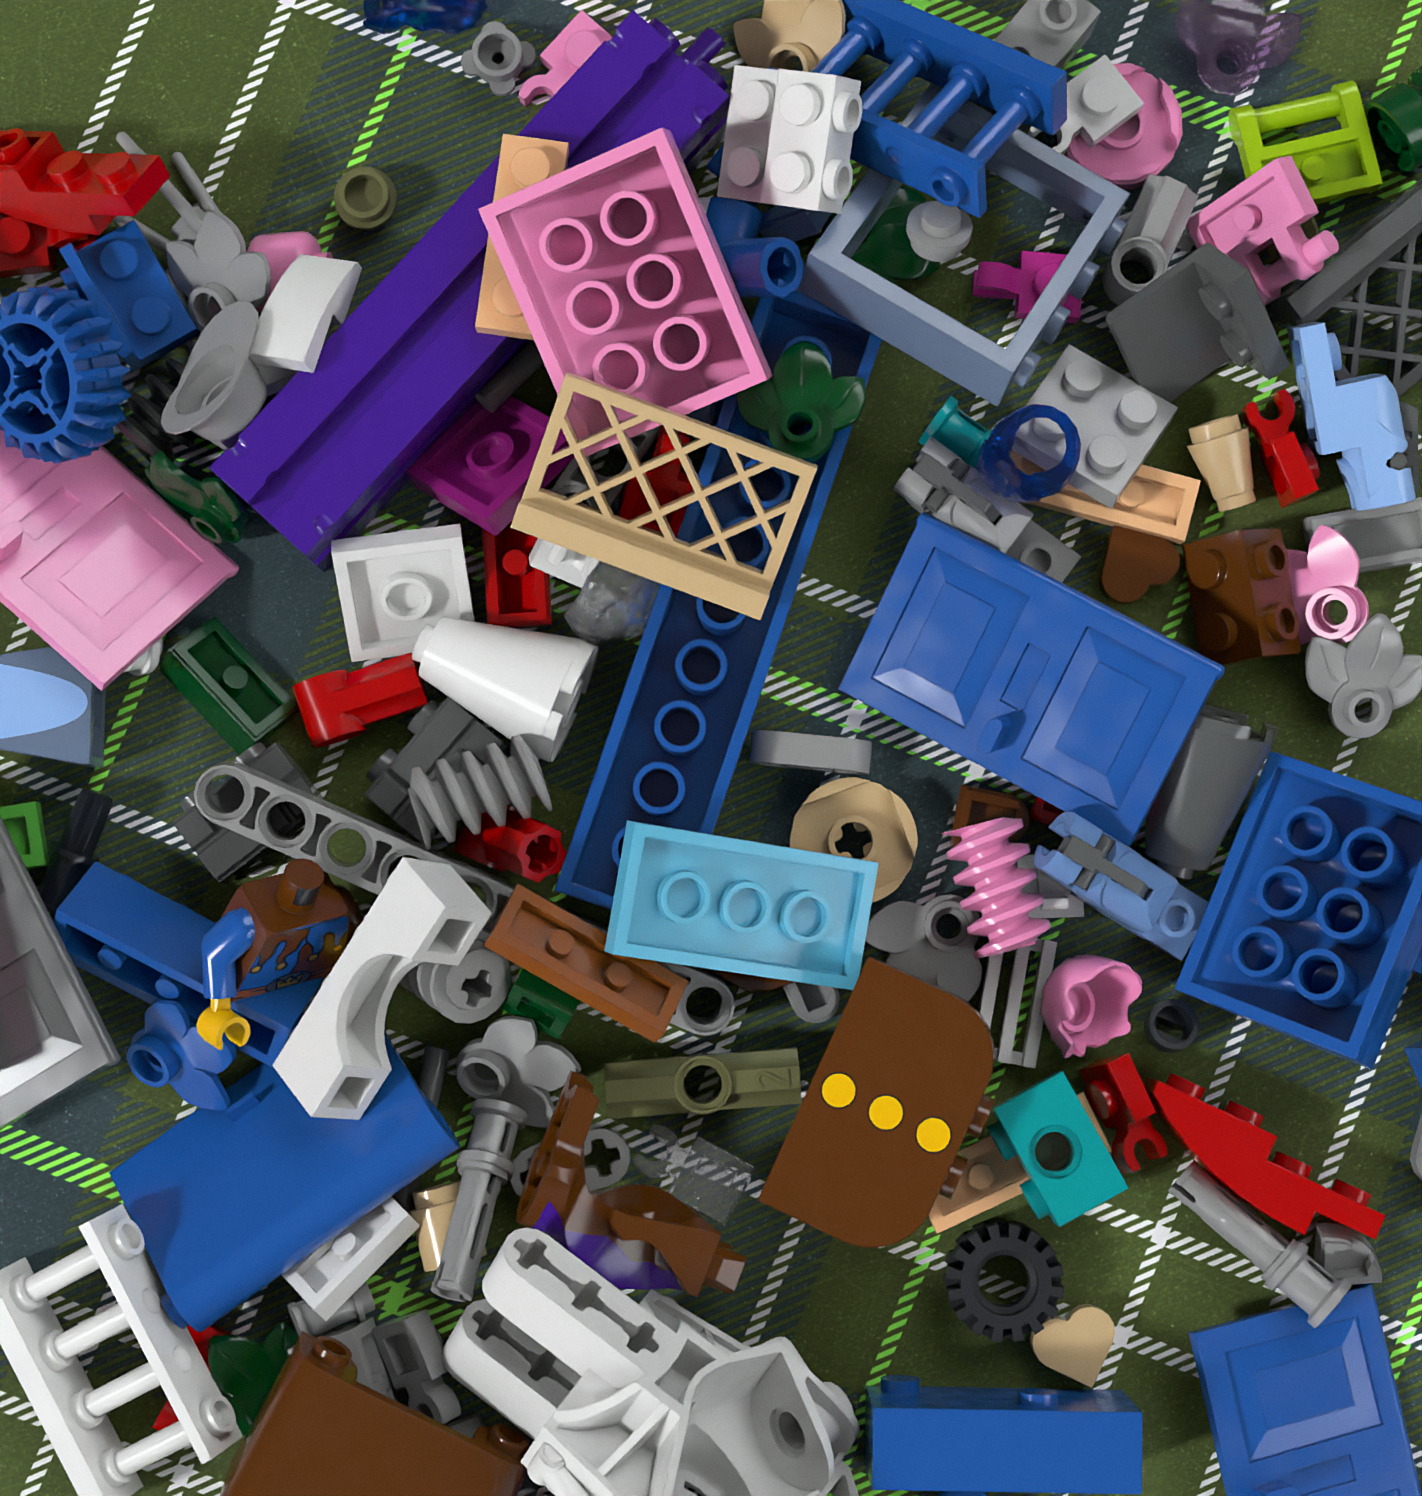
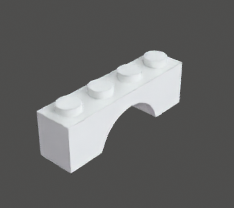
[272,857,492,1120]

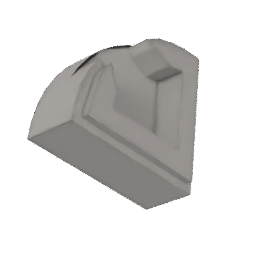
[1314,1223,1382,1285]

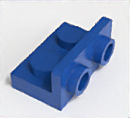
[59,219,201,371]

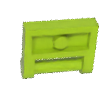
[1228,80,1383,205]

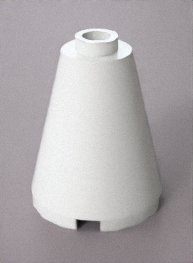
[412,617,599,762]

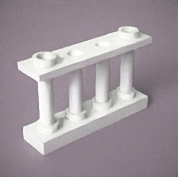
[0,1204,243,1496]

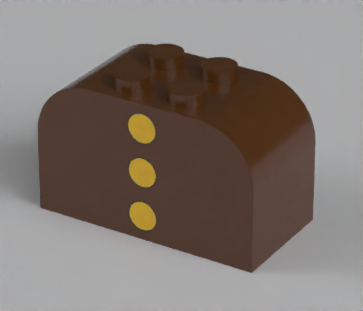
[758,957,995,1248]

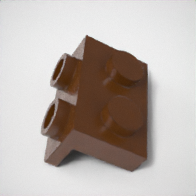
[1182,529,1301,667]

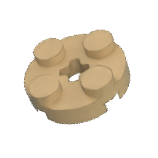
[789,777,918,902]

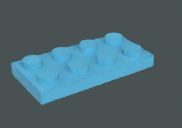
[604,820,879,990]

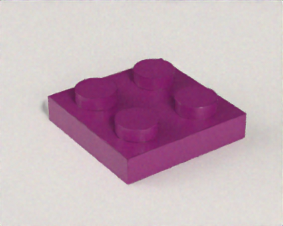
[406,396,575,536]

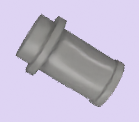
[287,1281,376,1337]

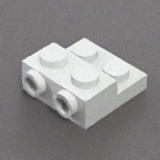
[717,65,862,214]

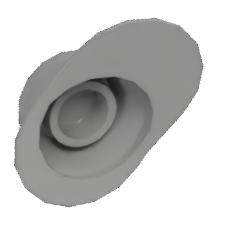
[161,300,267,450]

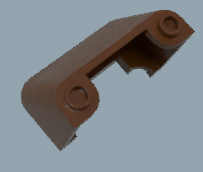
[220,1331,531,1496]

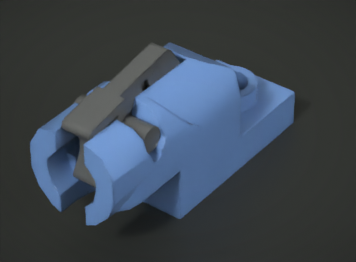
[1034,811,1209,961]

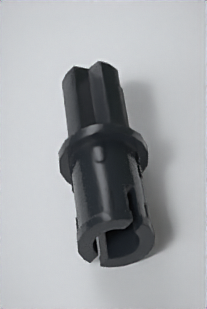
[38,789,113,915]

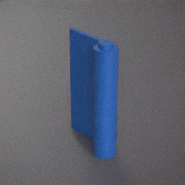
[109,1030,461,1333]

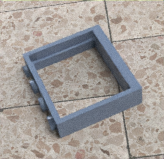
[798,83,1130,407]

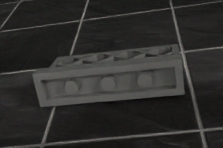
[1267,178,1422,397]

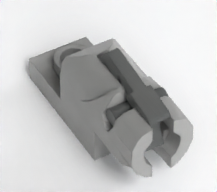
[893,437,1081,583]

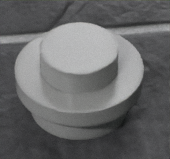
[906,201,973,262]

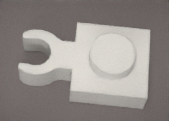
[1028,55,1144,155]

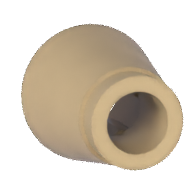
[1187,414,1256,512]

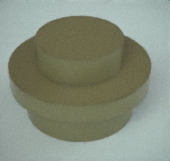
[334,167,398,231]

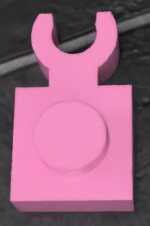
[519,10,613,107]

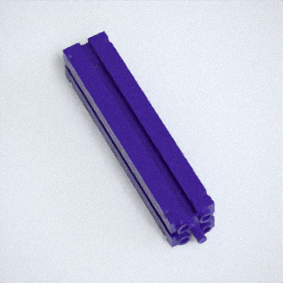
[209,10,729,572]

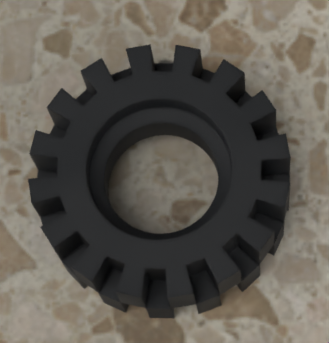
[943,1219,1065,1342]

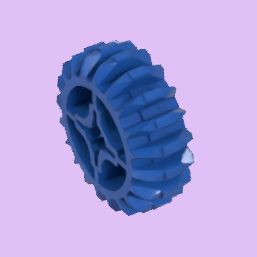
[0,286,132,463]

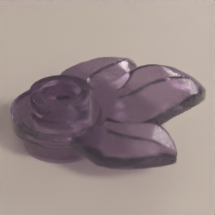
[1175,0,1301,95]

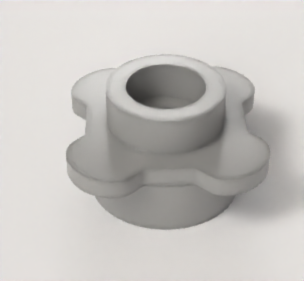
[461,21,536,96]

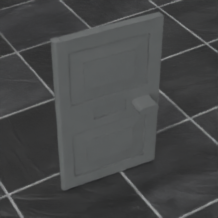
[0,816,121,1130]

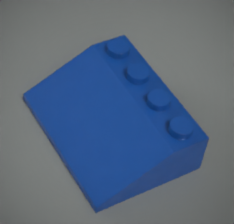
[1174,751,1422,1070]

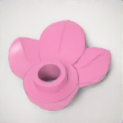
[1286,525,1369,645]

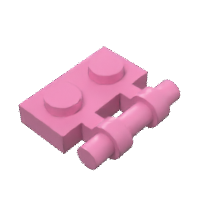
[1186,156,1339,306]

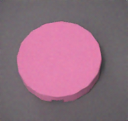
[1057,63,1183,190]

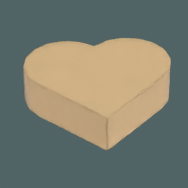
[1030,1304,1115,1388]

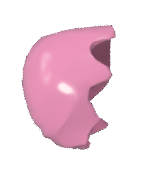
[1041,954,1142,1058]

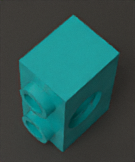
[987,1071,1128,1227]

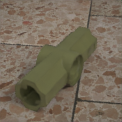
[604,1047,802,1119]

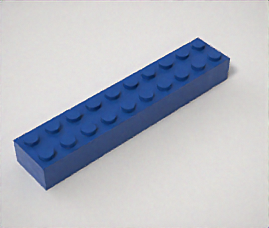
[555,290,882,910]

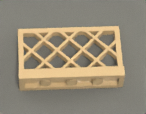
[510,372,818,620]

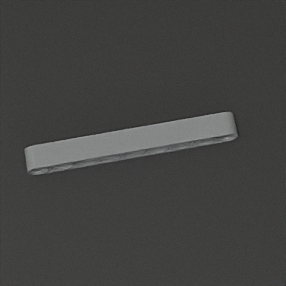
[194,761,735,1036]

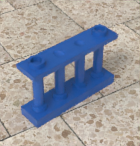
[768,0,1067,218]

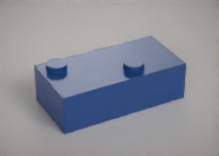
[865,1375,1142,1494]

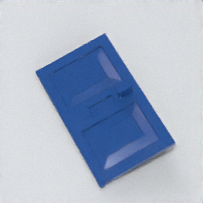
[838,512,1225,846]
[1188,1283,1422,1496]

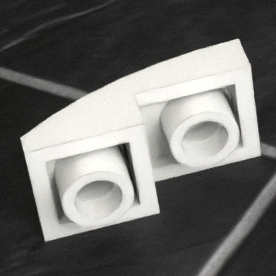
[249,254,362,373]

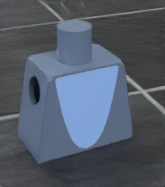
[0,647,106,768]

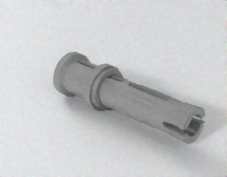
[431,1098,528,1302]
[1168,1160,1352,1328]

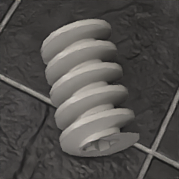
[407,735,552,850]
[399,938,512,1024]

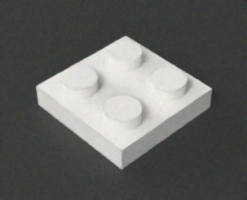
[331,524,475,662]

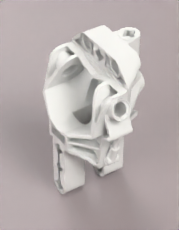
[442,1228,860,1496]

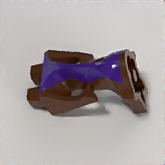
[516,1070,746,1296]

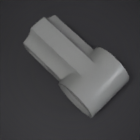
[1102,174,1199,305]

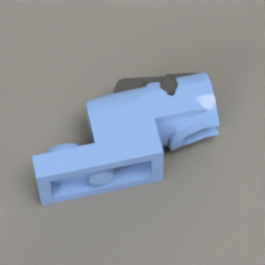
[1287,322,1419,511]

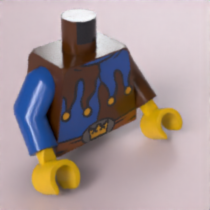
[196,858,364,1050]

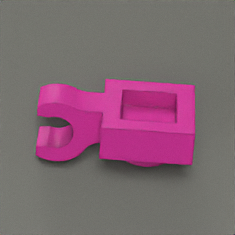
[972,251,1082,324]

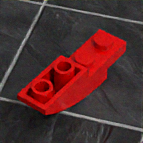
[0,128,170,235]
[1144,1073,1386,1239]

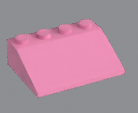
[478,128,773,457]

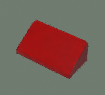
[482,520,552,629]

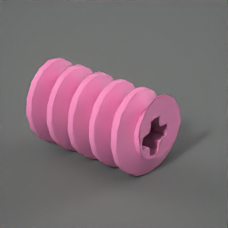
[941,817,1051,959]

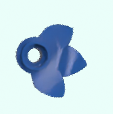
[126,1000,236,1111]

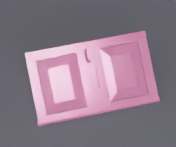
[0,430,239,691]

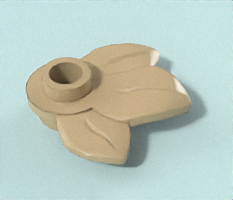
[734,0,846,72]

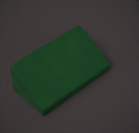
[160,616,299,755]

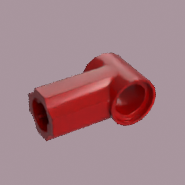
[293,652,429,748]
[453,805,567,883]

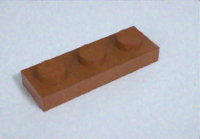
[483,884,688,1043]

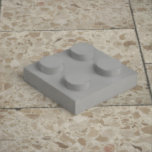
[1002,344,1178,509]

